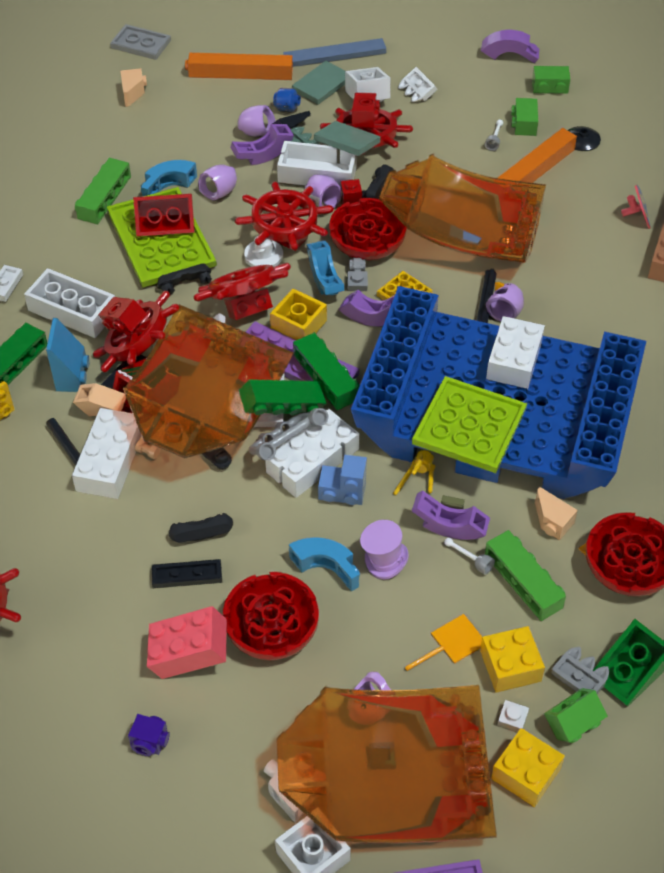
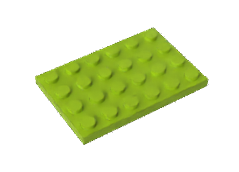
[107,187,217,288]

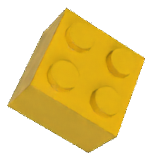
[270,289,327,340]
[480,626,545,693]
[491,728,565,808]

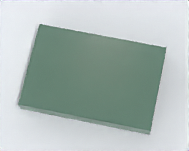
[292,61,345,105]
[314,121,380,156]

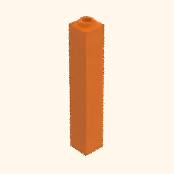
[185,52,293,80]
[493,128,577,197]

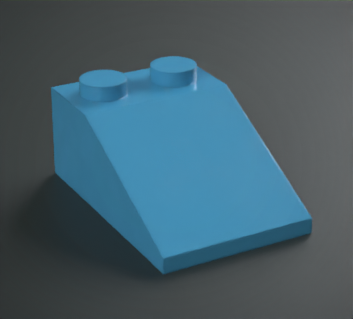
[46,318,89,392]

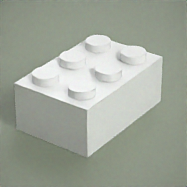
[486,316,545,389]

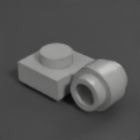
[348,258,368,291]

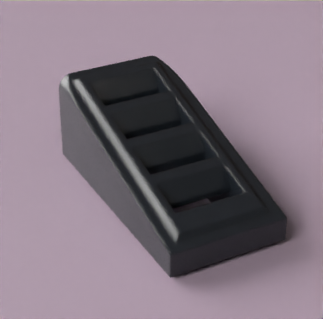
[272,111,311,129]

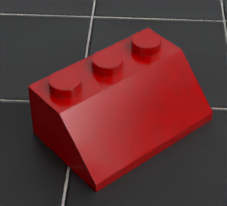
[133,194,195,236]

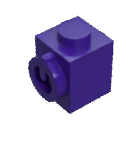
[128,714,170,756]

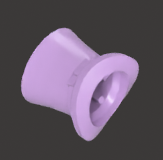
[360,520,409,580]

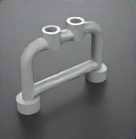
[249,408,329,460]

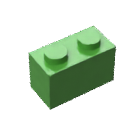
[532,66,571,94]
[511,98,538,136]
[544,688,608,743]

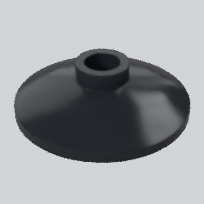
[568,126,601,151]

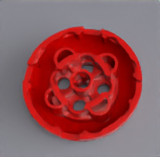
[329,198,407,261]
[586,512,664,597]
[223,572,319,660]

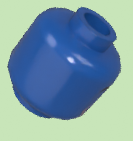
[273,88,301,112]

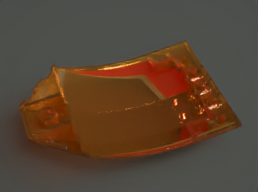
[379,153,546,263]
[123,304,294,459]
[277,685,497,843]

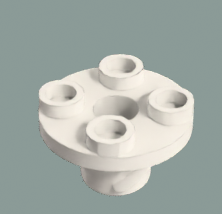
[244,235,283,267]

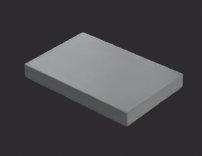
[110,24,171,60]

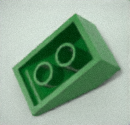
[593,619,664,706]

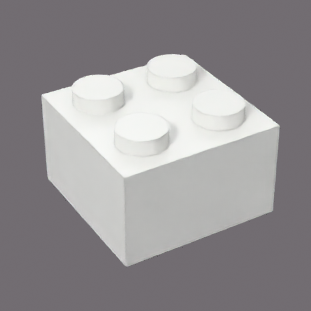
[345,67,390,102]
[275,809,351,873]

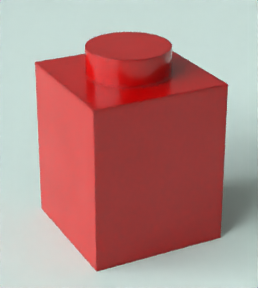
[340,179,362,205]

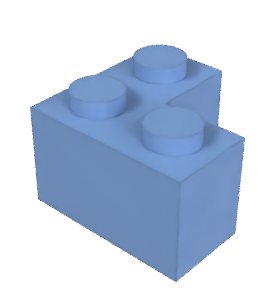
[318,455,367,505]

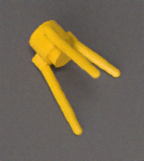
[393,450,436,495]

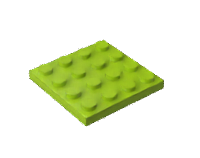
[412,376,527,473]

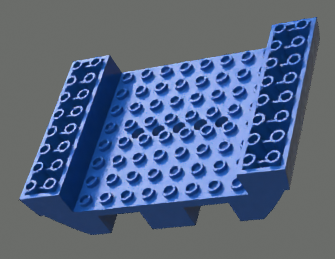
[351,286,646,499]

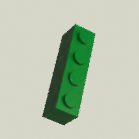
[0,322,48,385]
[293,332,360,410]
[238,379,327,415]

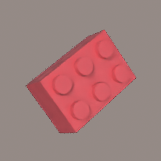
[147,606,227,679]

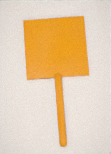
[405,614,482,671]

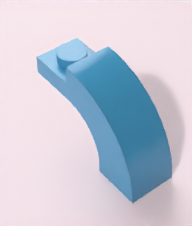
[141,160,197,197]
[306,240,345,295]
[289,537,360,591]

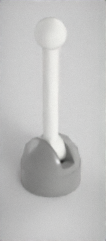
[485,120,503,151]
[444,538,495,575]

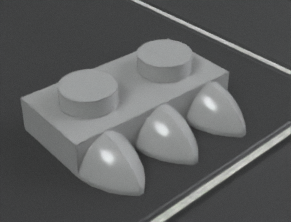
[551,647,609,694]

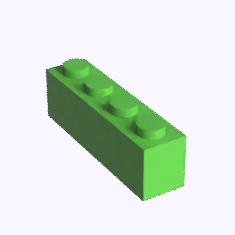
[75,157,131,224]
[485,530,566,621]

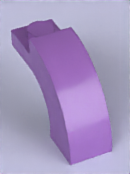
[481,30,540,63]
[230,124,294,165]
[338,290,395,327]
[412,491,490,540]

